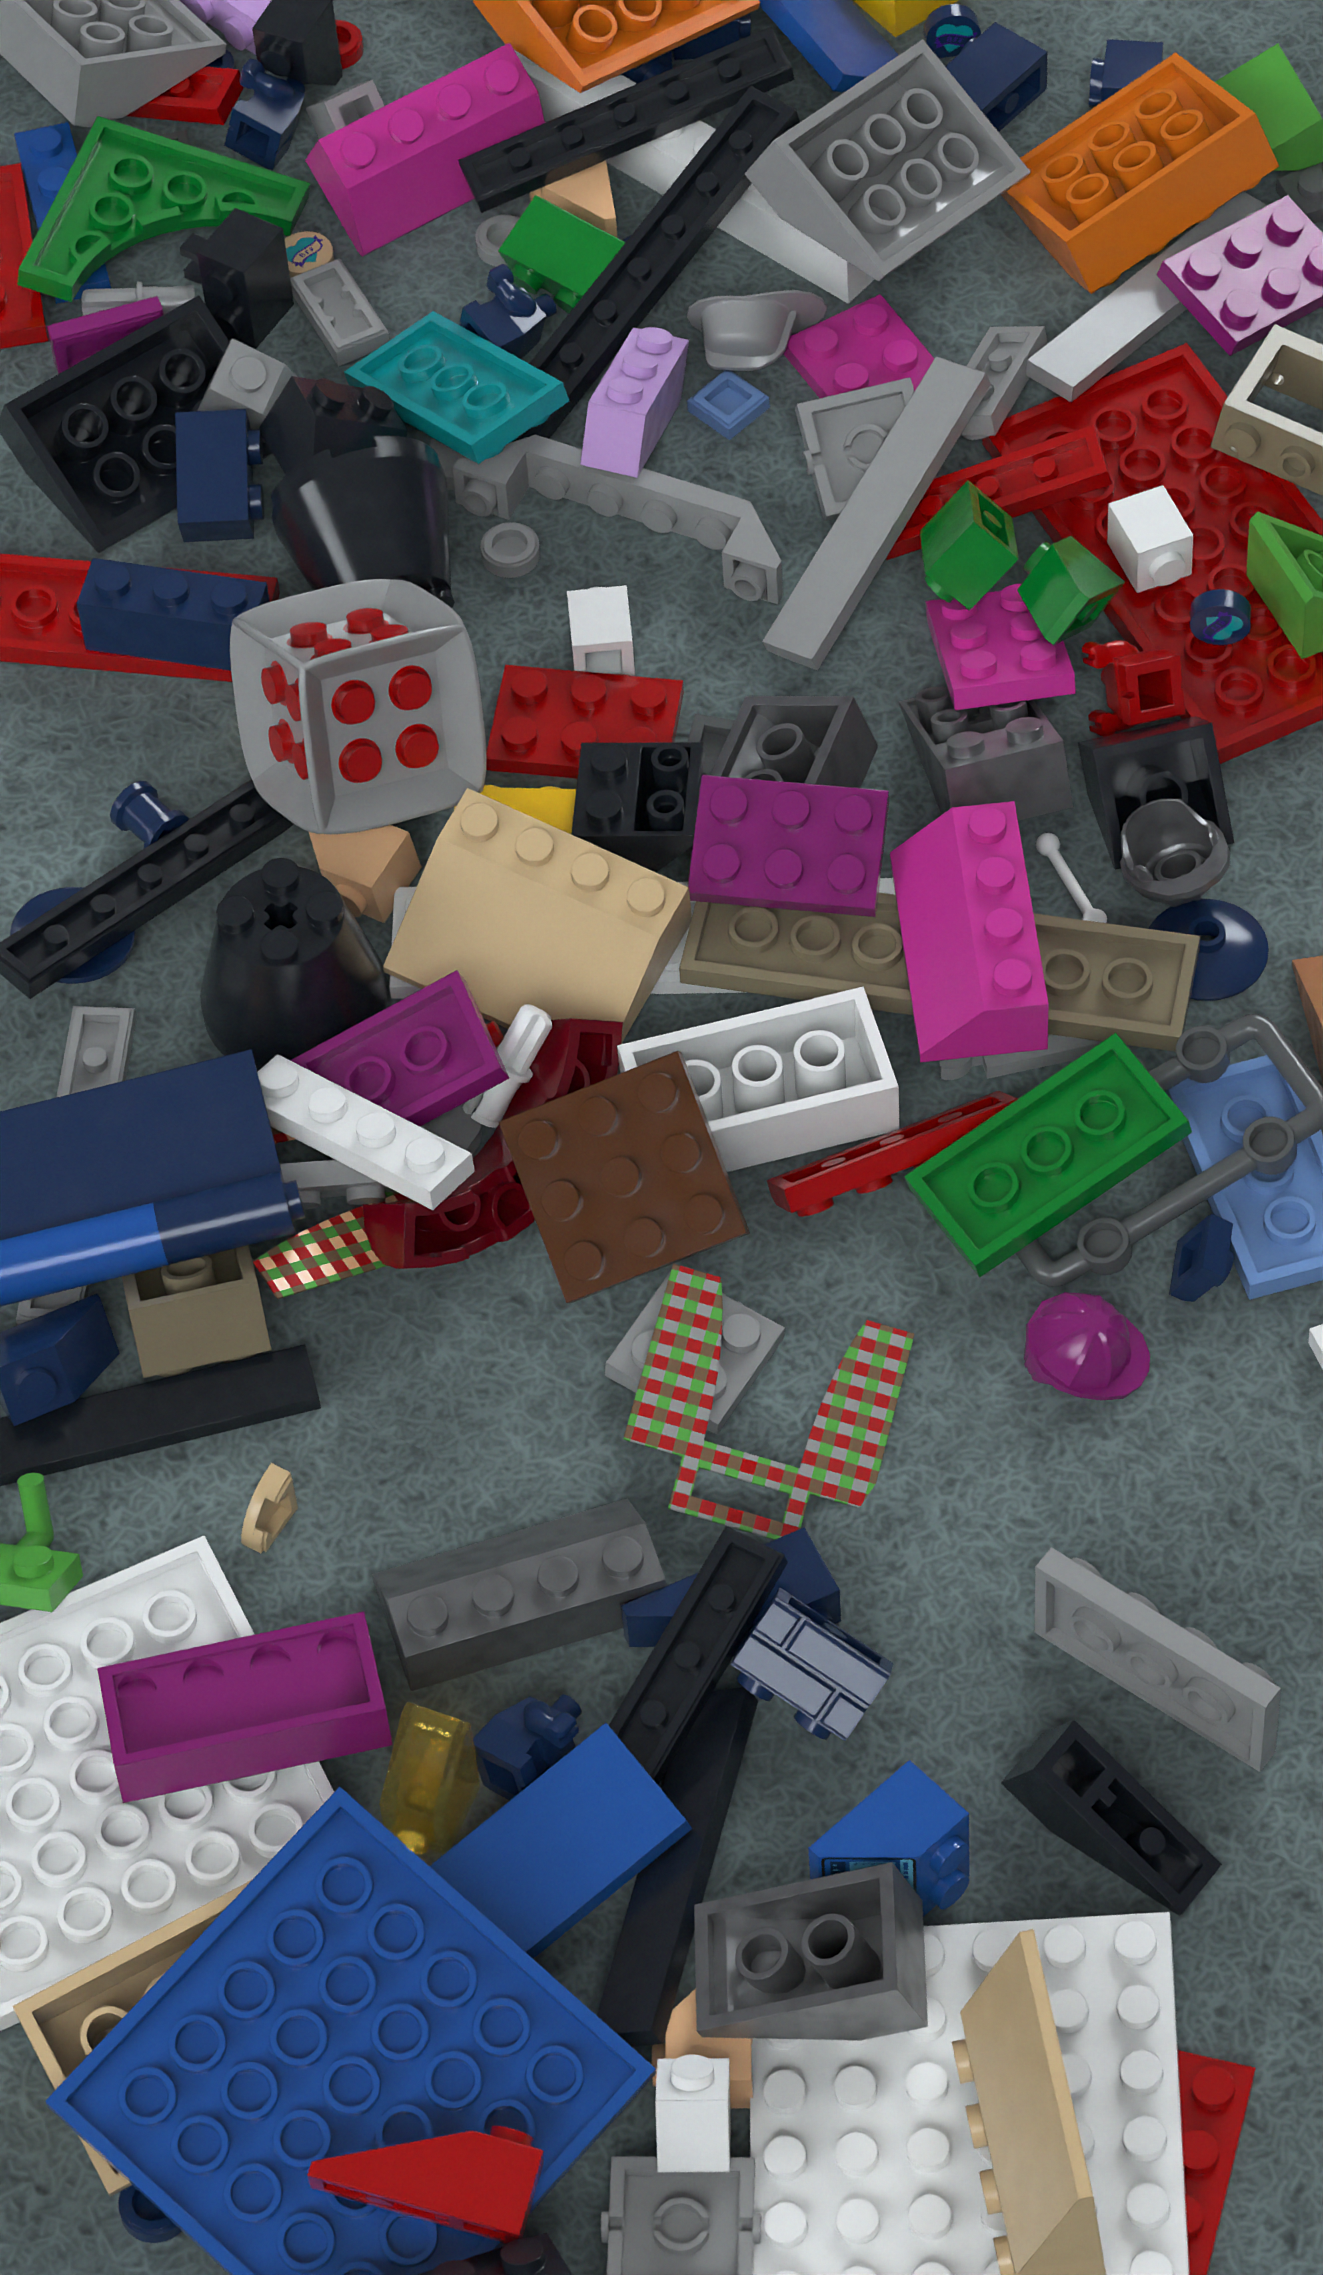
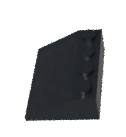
[0,295,273,553]

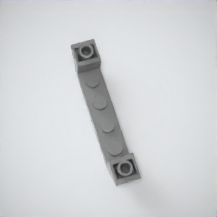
[452,435,783,604]

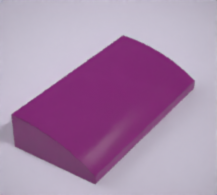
[97,1611,393,1803]

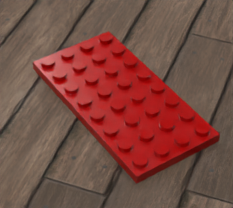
[982,343,1323,764]

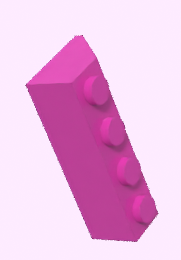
[305,43,545,257]
[890,801,1049,1062]

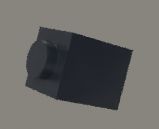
[252,0,343,86]

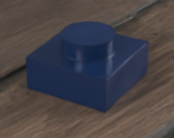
[1169,1214,1234,1302]

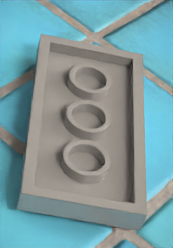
[1034,1547,1281,1772]

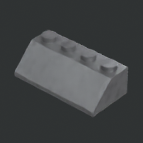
[373,1498,666,1691]

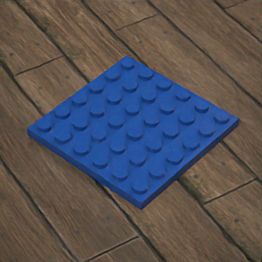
[45,1787,656,2275]

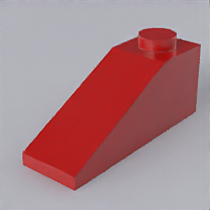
[308,2126,544,2243]

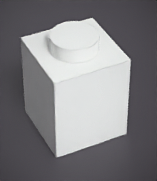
[1107,485,1193,593]
[567,585,635,676]
[655,2055,731,2172]

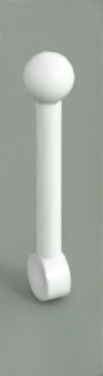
[1036,833,1107,923]

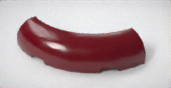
[363,1018,623,1269]

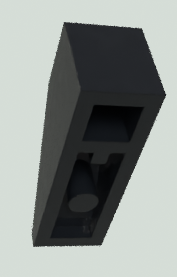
[1001,1720,1222,1916]

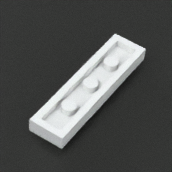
[258,1054,475,1210]

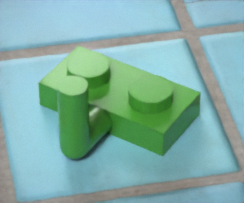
[0,1473,83,1612]

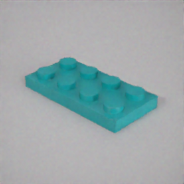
[344,311,569,464]

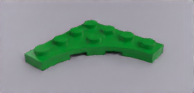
[18,116,310,302]

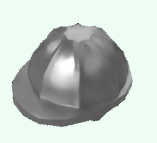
[1120,799,1230,907]

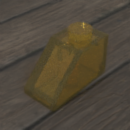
[379,1702,480,1854]

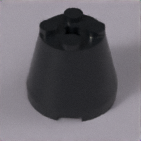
[271,436,455,608]
[200,858,388,1072]

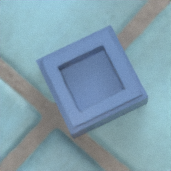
[687,370,770,440]

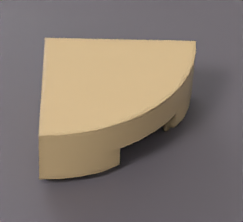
[241,1463,298,1553]

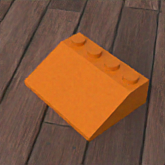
[472,0,760,93]
[1002,52,1279,294]

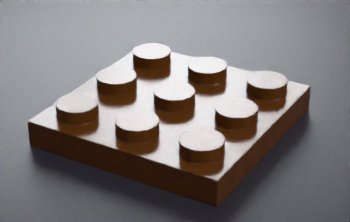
[499,1051,750,1303]

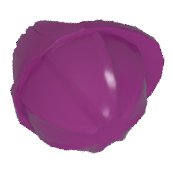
[1024,1292,1150,1401]

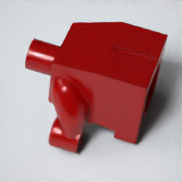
[1082,640,1185,737]

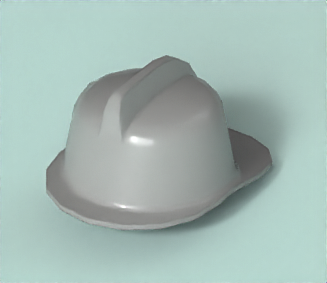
[687,290,827,371]

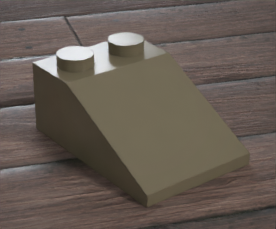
[122,1245,272,1378]

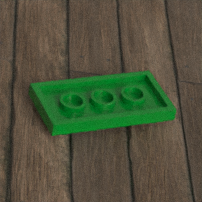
[904,1033,1192,1278]

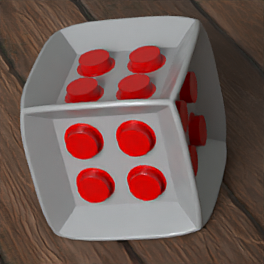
[230,579,487,834]

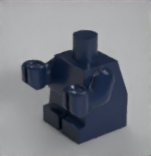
[224,59,305,170]
[460,264,557,359]
[469,1694,582,1800]

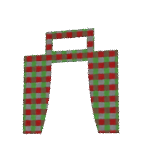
[623,1263,914,1540]

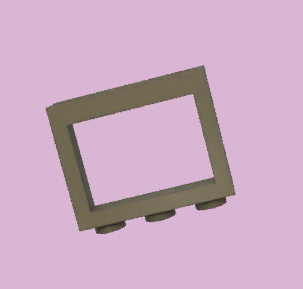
[1211,324,1323,496]

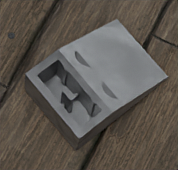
[899,687,1073,821]

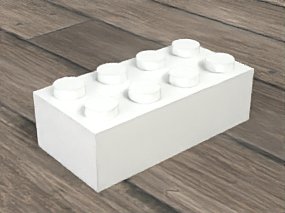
[617,986,899,1172]

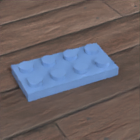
[1165,1055,1323,1300]

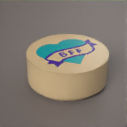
[285,231,334,278]

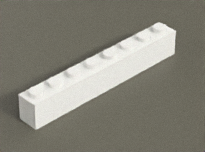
[514,50,874,303]

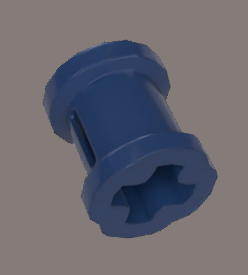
[110,781,189,849]

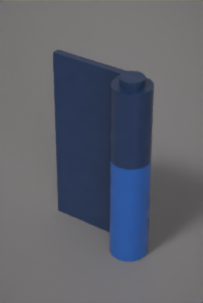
[0,1049,305,1307]

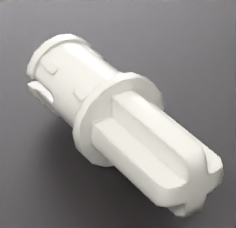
[462,1004,552,1128]

